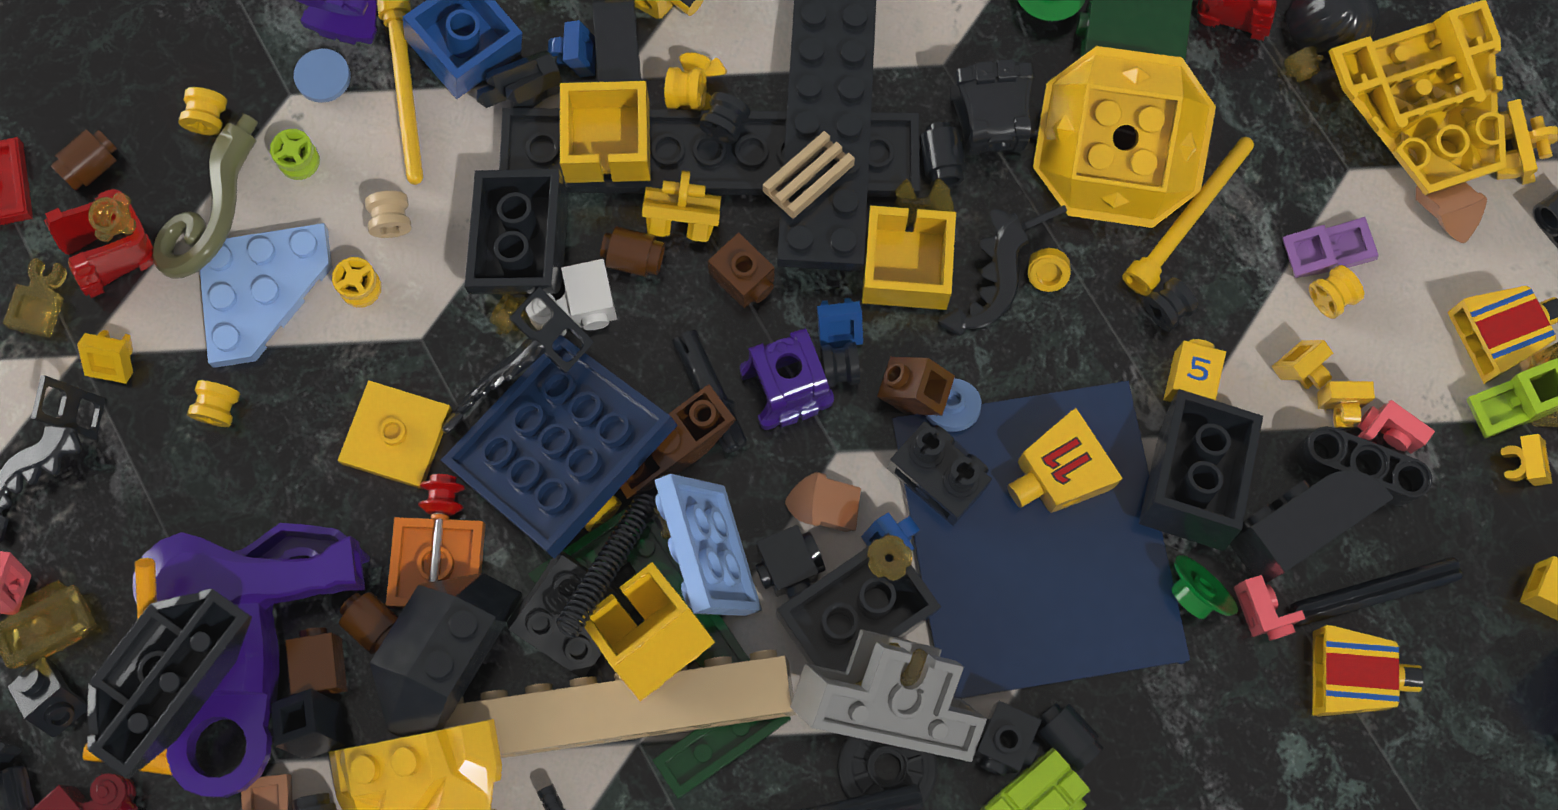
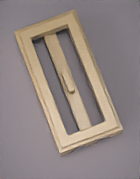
[763,131,855,219]

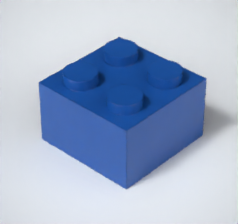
[403,0,522,100]

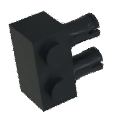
[887,421,992,526]

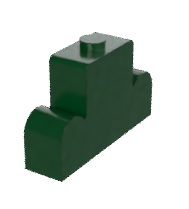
[1076,0,1192,61]

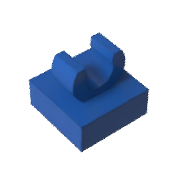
[548,20,596,78]
[817,298,863,348]
[861,512,920,557]

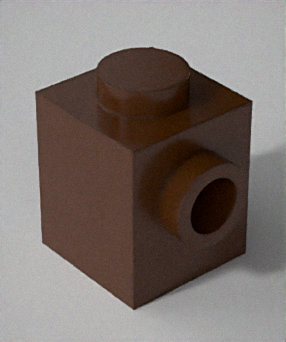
[708,232,775,309]
[877,357,955,416]
[286,627,347,695]

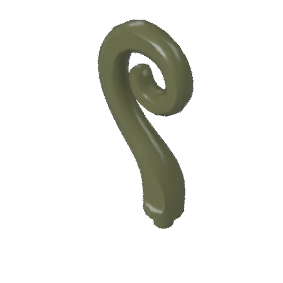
[152,114,258,279]

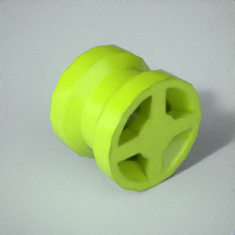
[270,129,320,180]

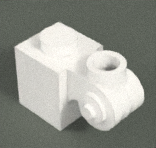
[526,259,617,336]

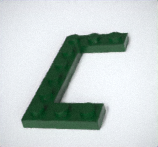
[528,502,791,799]

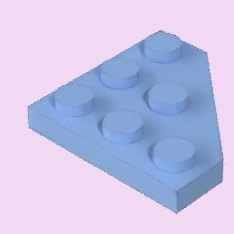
[200,223,332,368]

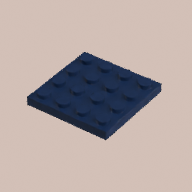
[441,335,678,559]

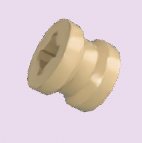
[365,191,412,238]

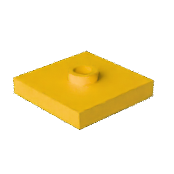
[337,380,452,489]

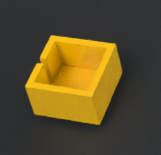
[560,81,650,183]
[862,206,956,310]
[580,562,715,701]

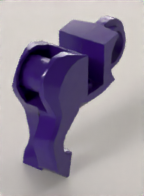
[133,523,370,797]

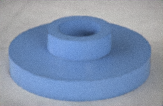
[294,49,351,103]
[925,378,981,432]

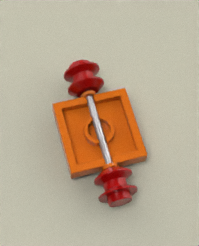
[386,474,486,609]

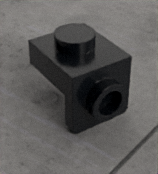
[7,656,88,737]

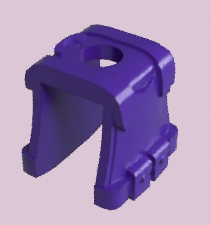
[296,0,378,45]
[740,328,834,430]

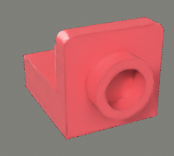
[1356,400,1435,454]
[0,551,32,616]
[1234,575,1306,641]

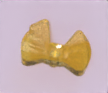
[895,179,954,227]

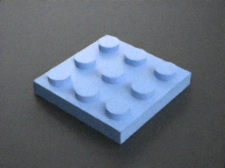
[654,474,762,616]

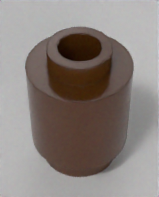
[50,129,117,191]
[600,226,665,277]
[339,592,398,654]

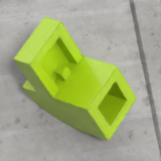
[1466,358,1558,439]

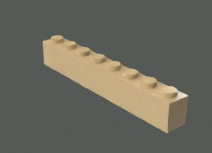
[443,650,796,758]

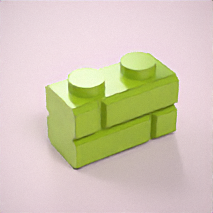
[980,748,1090,810]

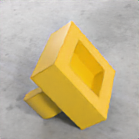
[77,330,133,384]
[1271,340,1334,389]
[1317,381,1375,428]
[1501,434,1552,486]

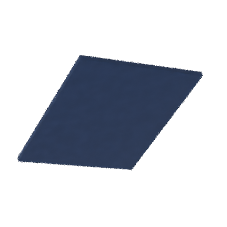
[892,381,1190,699]

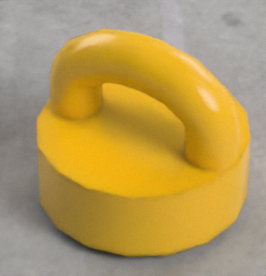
[1028,248,1071,292]

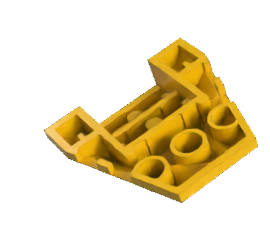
[1328,0,1507,195]
[329,719,502,810]

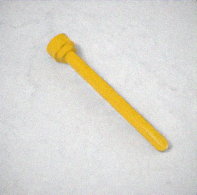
[377,0,423,185]
[1122,137,1254,296]

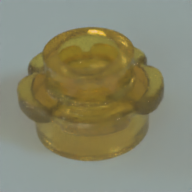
[1283,46,1324,82]
[867,535,912,580]

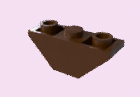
[620,384,736,499]

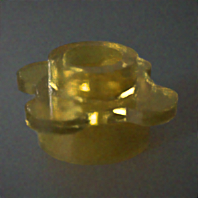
[88,193,136,242]
[490,294,527,335]

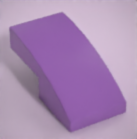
[1282,217,1379,278]

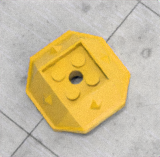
[1033,46,1216,228]

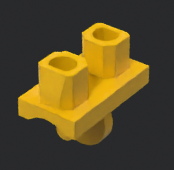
[1495,99,1558,185]
[642,170,721,242]

